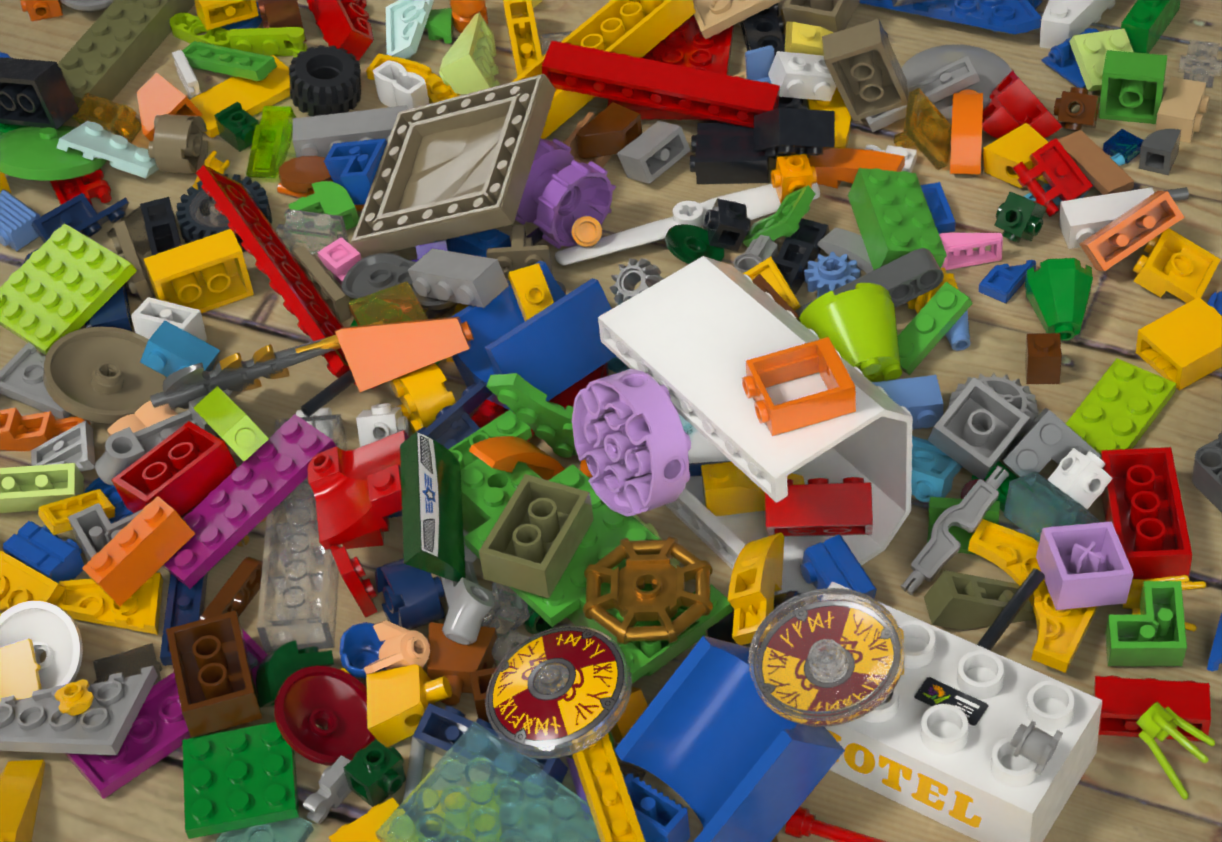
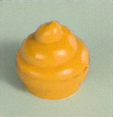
[571,216,602,247]

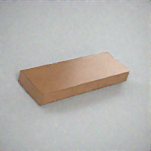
[1057,130,1134,195]

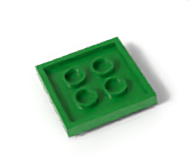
[182,722,299,839]

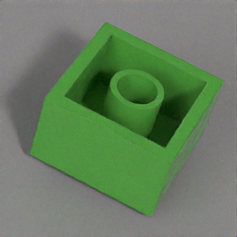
[1099,50,1168,124]

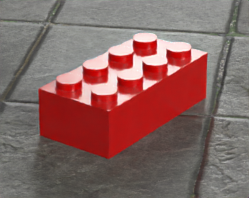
[1100,447,1193,580]

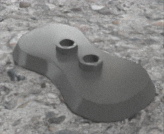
[342,253,456,310]

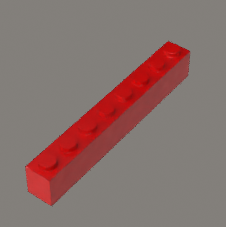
[542,40,780,128]

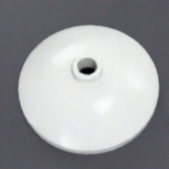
[0,601,83,689]

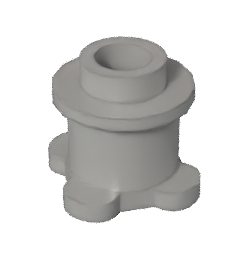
[1010,721,1063,775]

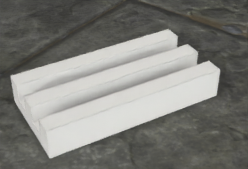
[172,50,201,99]

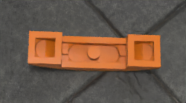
[469,436,564,480]

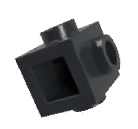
[704,198,751,251]

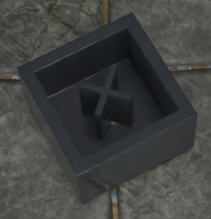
[754,108,835,158]

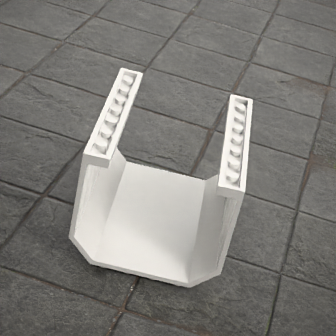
[598,256,913,602]

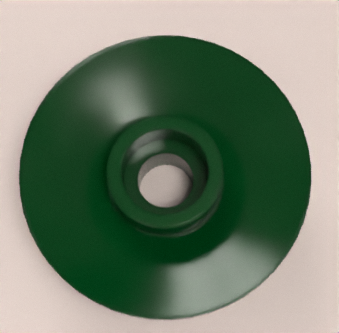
[665,224,725,264]

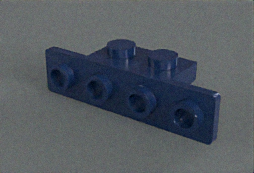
[24,193,129,263]
[417,380,492,449]

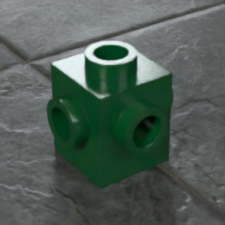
[994,192,1047,243]
[343,739,406,807]

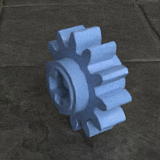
[804,252,860,298]

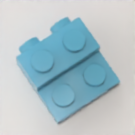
[911,436,963,502]

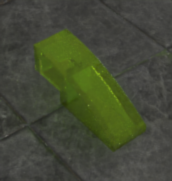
[246,106,296,179]

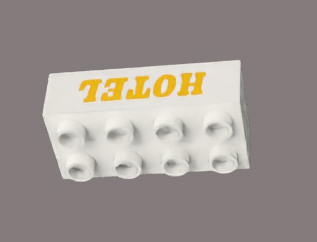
[811,582,1102,842]

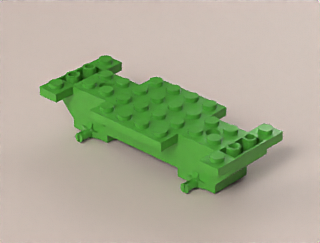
[448,410,733,692]

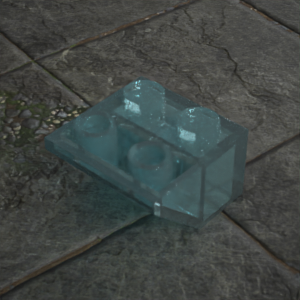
[1004,471,1100,542]

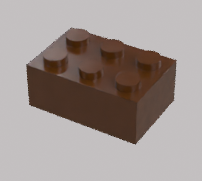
[166,610,262,738]

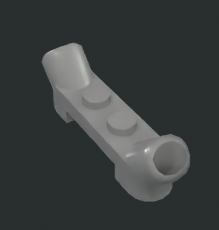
[95,395,219,486]
[441,529,494,645]

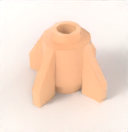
[364,620,430,674]

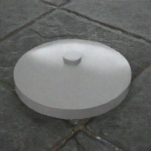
[901,44,1012,128]

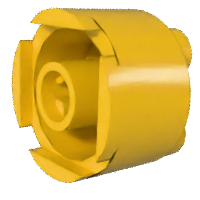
[390,363,456,434]

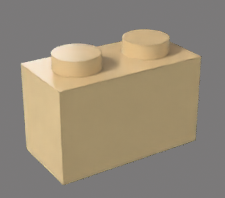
[1155,77,1210,143]

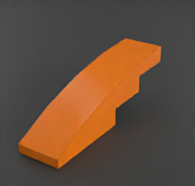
[808,148,905,189]
[0,408,91,451]

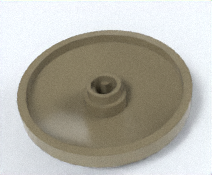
[43,327,167,424]

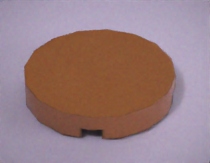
[279,156,333,193]

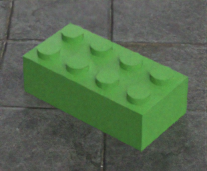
[848,168,947,270]

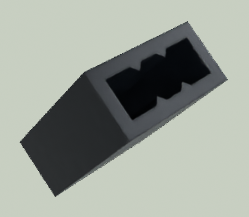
[690,122,769,185]

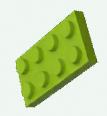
[1066,358,1176,455]

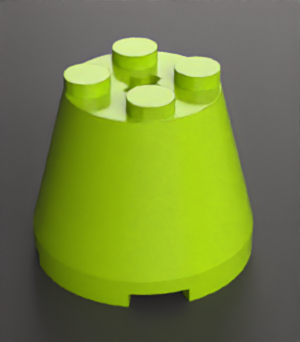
[799,283,903,382]

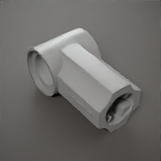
[733,235,778,274]

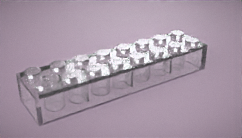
[257,414,347,653]

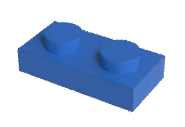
[920,182,956,234]

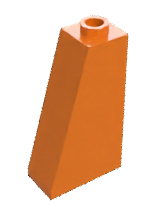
[335,317,474,392]

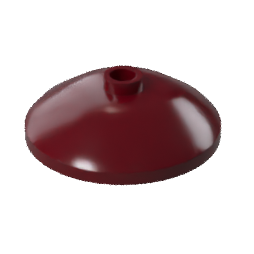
[274,666,377,766]

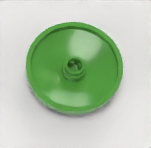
[0,125,107,181]

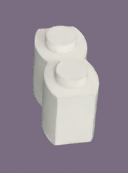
[373,60,429,109]

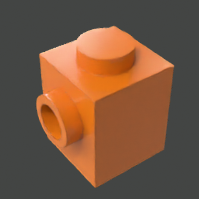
[20,0,63,22]

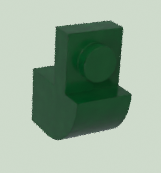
[256,640,334,708]

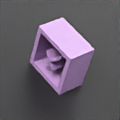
[1036,521,1134,610]

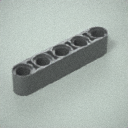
[795,248,944,317]

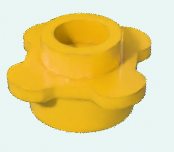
[54,679,94,716]

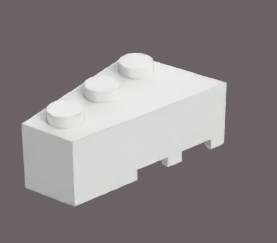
[1040,0,1116,49]

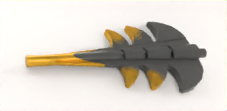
[150,320,384,409]

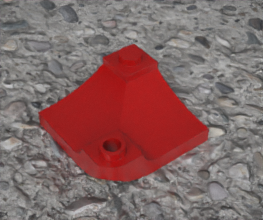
[307,430,409,550]

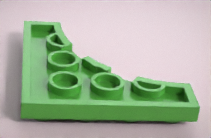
[486,373,577,458]

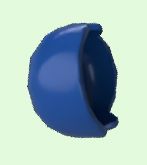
[339,622,387,679]

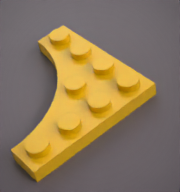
[968,519,1099,673]

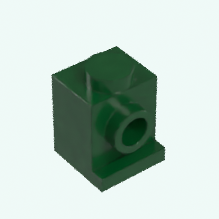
[214,101,262,152]

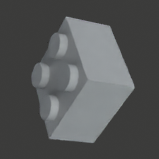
[927,377,1030,480]

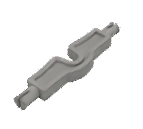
[900,466,1009,595]

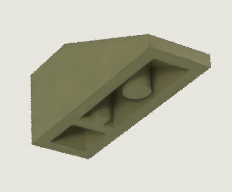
[924,570,1036,630]

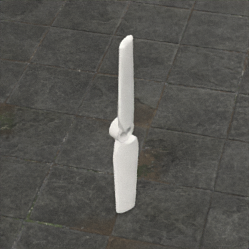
[555,182,820,265]

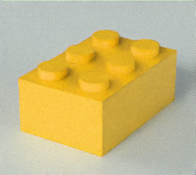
[144,229,254,313]

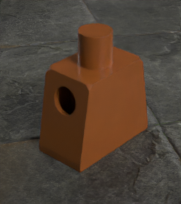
[427,622,500,705]

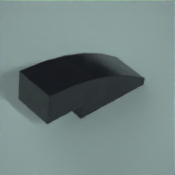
[140,197,182,256]

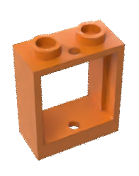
[742,337,856,436]

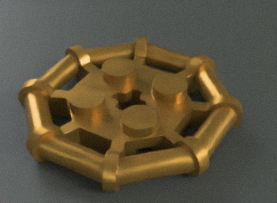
[583,536,713,645]

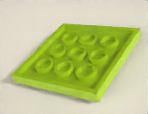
[0,223,137,355]

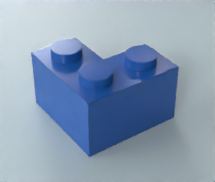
[324,138,387,205]

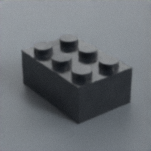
[0,57,79,129]

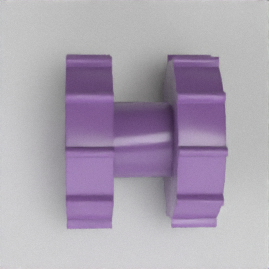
[515,138,616,249]

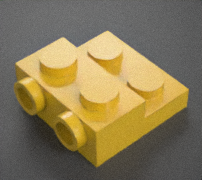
[1132,228,1221,303]

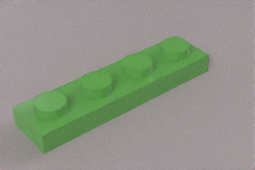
[182,41,277,81]

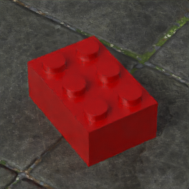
[111,421,237,517]
[765,477,873,537]

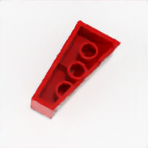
[306,0,374,62]

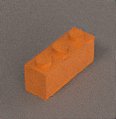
[1079,191,1185,271]
[82,496,195,606]

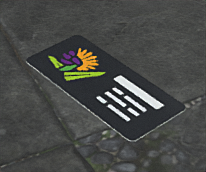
[914,677,988,726]

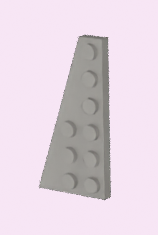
[0,666,158,755]

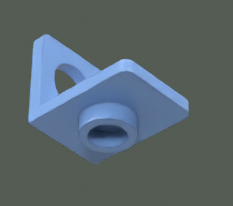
[745,45,775,84]

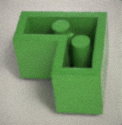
[1105,581,1187,666]

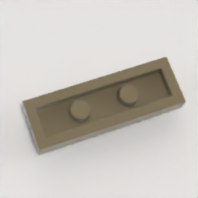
[112,220,153,303]
[293,245,351,322]

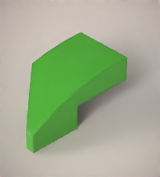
[425,8,453,44]

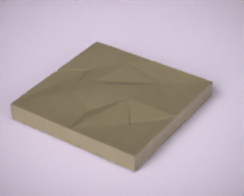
[351,74,556,258]

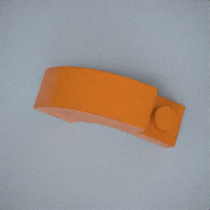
[950,90,983,174]

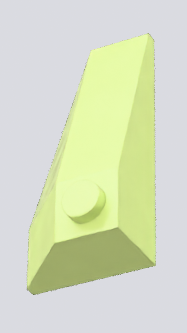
[439,12,500,95]

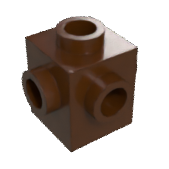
[1054,87,1101,131]

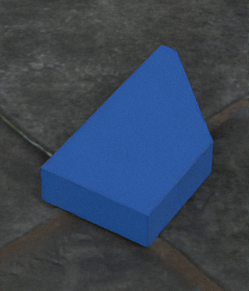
[979,260,1036,304]

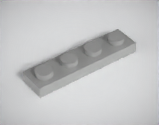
[866,55,980,133]

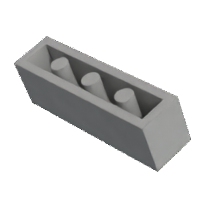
[292,105,408,158]

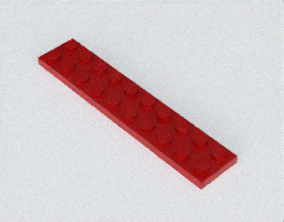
[196,164,377,389]

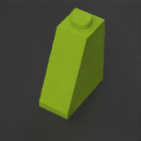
[193,386,269,461]

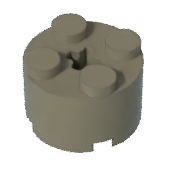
[148,114,208,174]

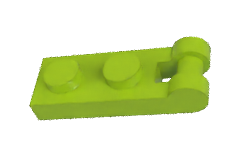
[228,27,308,57]

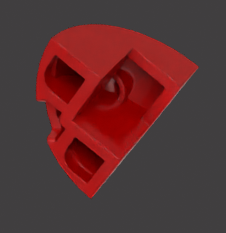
[982,70,1062,139]

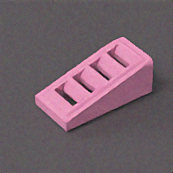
[939,233,1003,270]

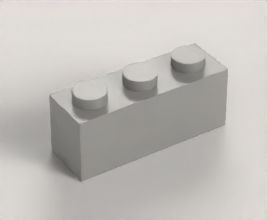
[408,248,509,308]

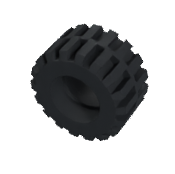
[289,45,361,116]

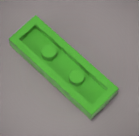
[898,282,973,375]

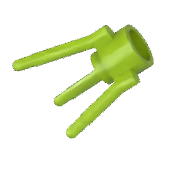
[1136,702,1215,800]

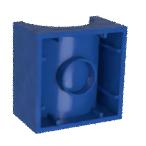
[451,261,616,412]
[614,636,845,842]

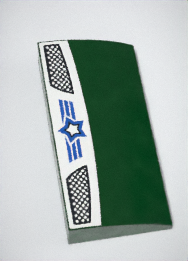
[400,432,466,583]

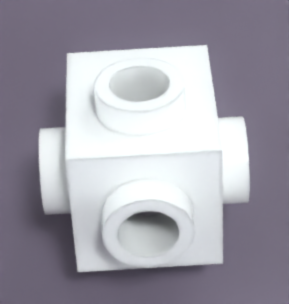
[356,403,409,447]
[1047,448,1113,511]

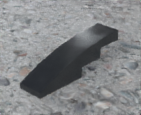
[772,218,830,295]

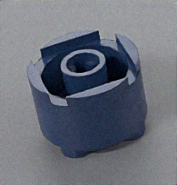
[375,558,445,630]

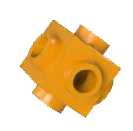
[771,154,817,204]

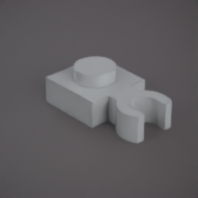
[303,755,352,824]

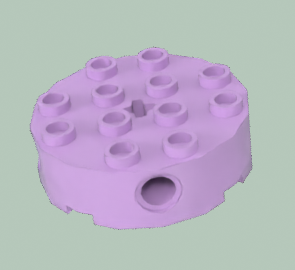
[572,369,691,517]

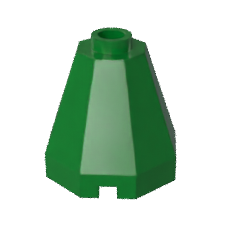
[1025,258,1093,341]

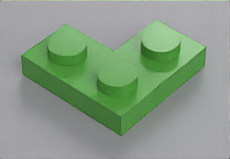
[743,185,816,248]

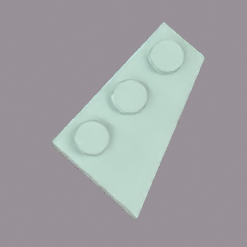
[386,0,434,59]
[57,121,159,178]

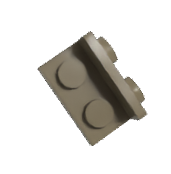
[486,225,553,281]

